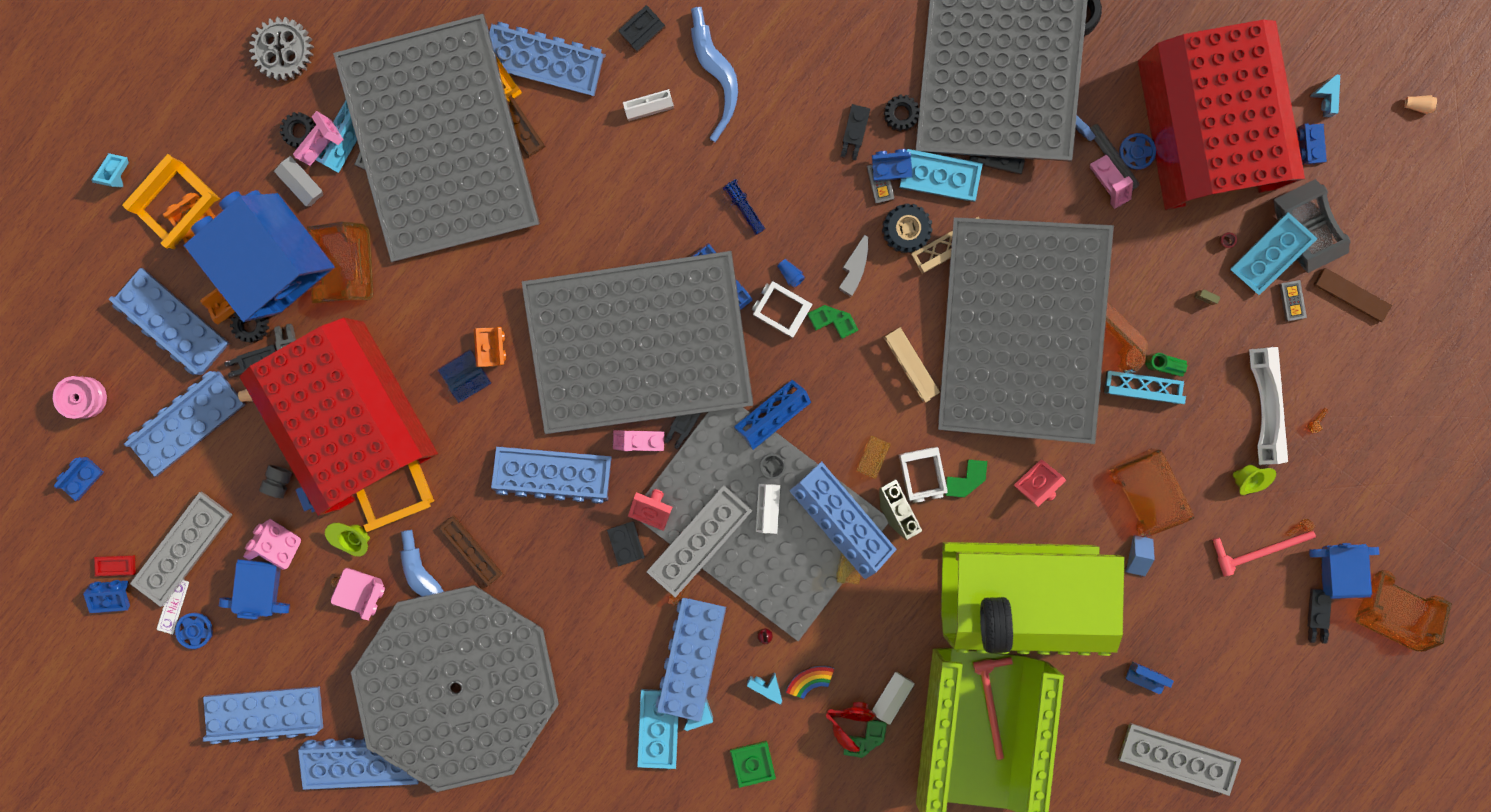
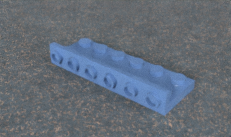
[489,22,606,96]
[109,268,230,375]
[124,371,246,476]
[491,447,611,503]
[790,462,897,579]
[656,598,726,722]
[203,686,323,744]
[298,738,419,790]

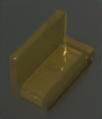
[856,436,891,479]
[836,552,861,584]

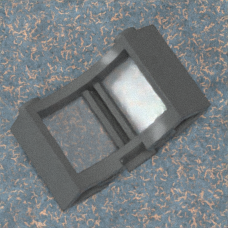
[1274,179,1351,273]

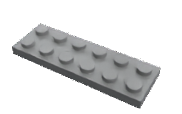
[647,485,752,598]
[130,492,232,607]
[1118,723,1241,796]

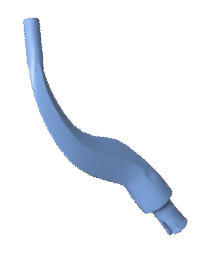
[691,7,738,143]
[400,530,444,596]

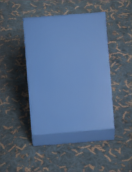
[1126,535,1155,576]

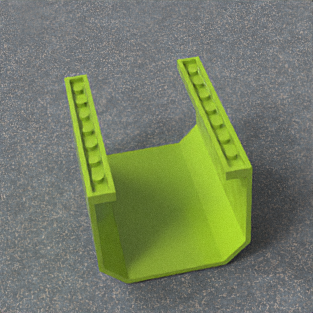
[941,542,1124,656]
[916,648,1064,812]

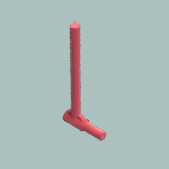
[1212,531,1316,577]
[973,657,1013,760]

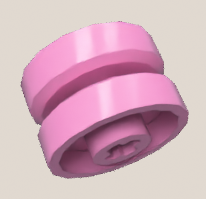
[53,376,107,419]

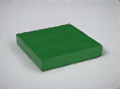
[730,741,776,788]

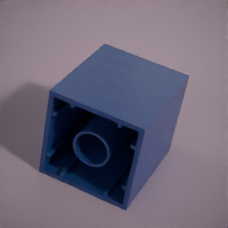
[184,190,335,322]

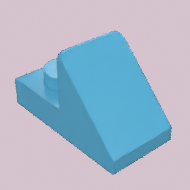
[1310,75,1340,117]
[92,153,129,187]
[747,672,782,705]

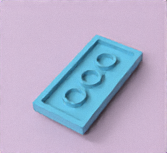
[899,149,983,202]
[1230,212,1317,295]
[638,689,678,769]

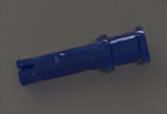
[722,179,766,235]

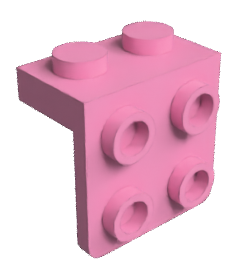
[243,519,301,570]
[331,568,385,621]

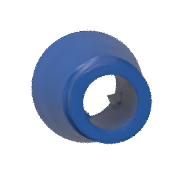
[777,259,805,288]

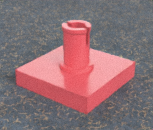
[1014,459,1066,507]
[628,489,673,531]

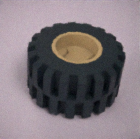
[882,203,933,253]

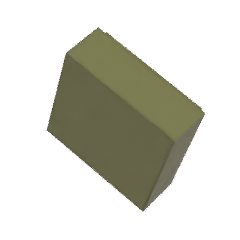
[1194,289,1220,305]

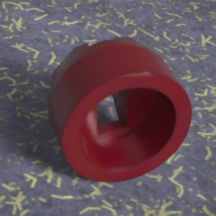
[1220,232,1237,248]
[757,628,773,644]

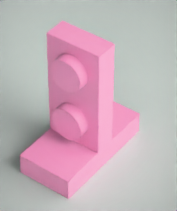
[293,111,343,166]
[1090,155,1133,209]
[613,430,664,451]

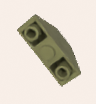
[879,480,922,540]

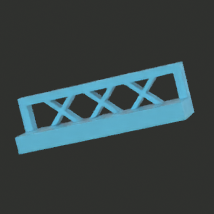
[316,100,357,173]
[1104,371,1186,404]

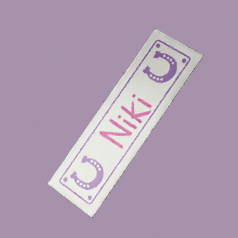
[157,580,189,635]

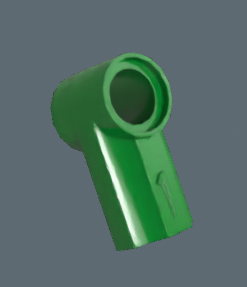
[1145,353,1188,377]

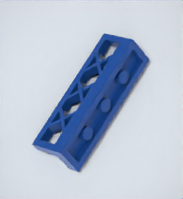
[734,380,811,450]

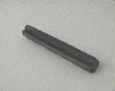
[1090,124,1139,190]

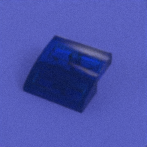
[438,349,491,403]

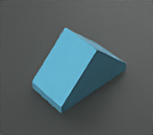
[684,699,713,731]

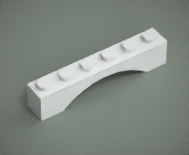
[1249,347,1288,465]

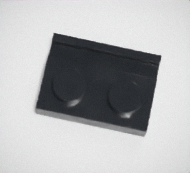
[618,5,666,53]
[607,521,645,566]

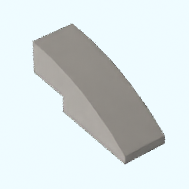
[838,235,868,297]

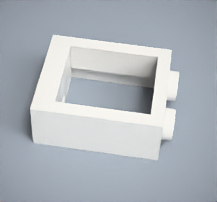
[752,281,812,338]
[898,447,948,503]

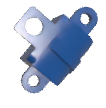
[1309,543,1380,599]
[219,560,290,619]

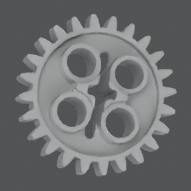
[249,17,314,81]

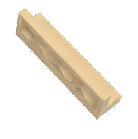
[911,217,979,274]
[883,327,940,402]

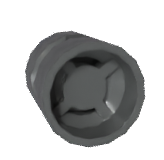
[760,453,785,479]
[259,465,293,499]

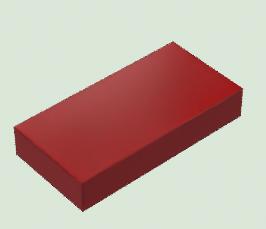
[94,555,136,576]

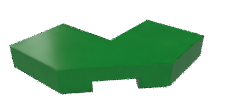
[807,305,859,339]
[945,459,988,498]
[843,720,887,758]

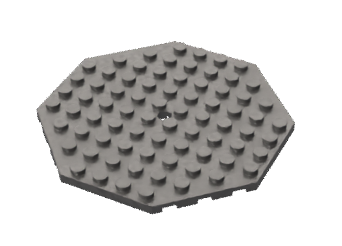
[351,585,559,792]

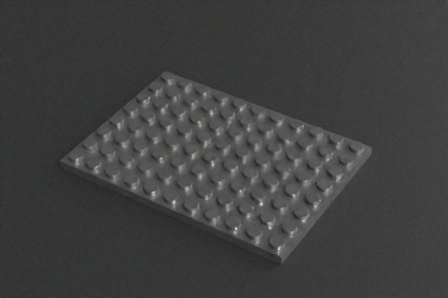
[916,0,1087,162]
[333,14,540,262]
[938,217,1114,444]
[522,251,754,434]
[642,407,888,641]

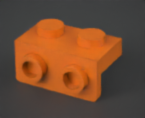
[200,288,235,325]
[474,327,506,367]

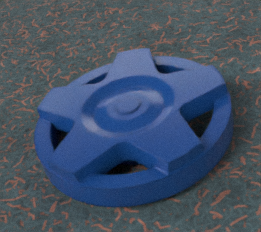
[1119,133,1156,170]
[175,613,213,649]

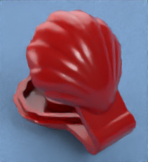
[826,702,877,752]

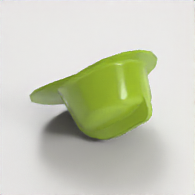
[1233,465,1276,495]
[325,523,370,556]

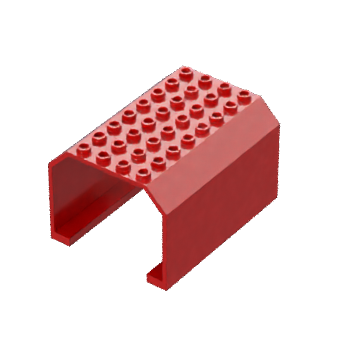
[1138,19,1305,210]
[239,317,438,516]

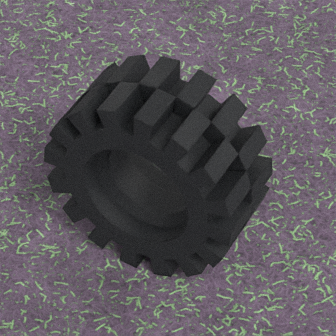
[884,94,920,132]
[280,112,316,149]
[230,312,269,343]

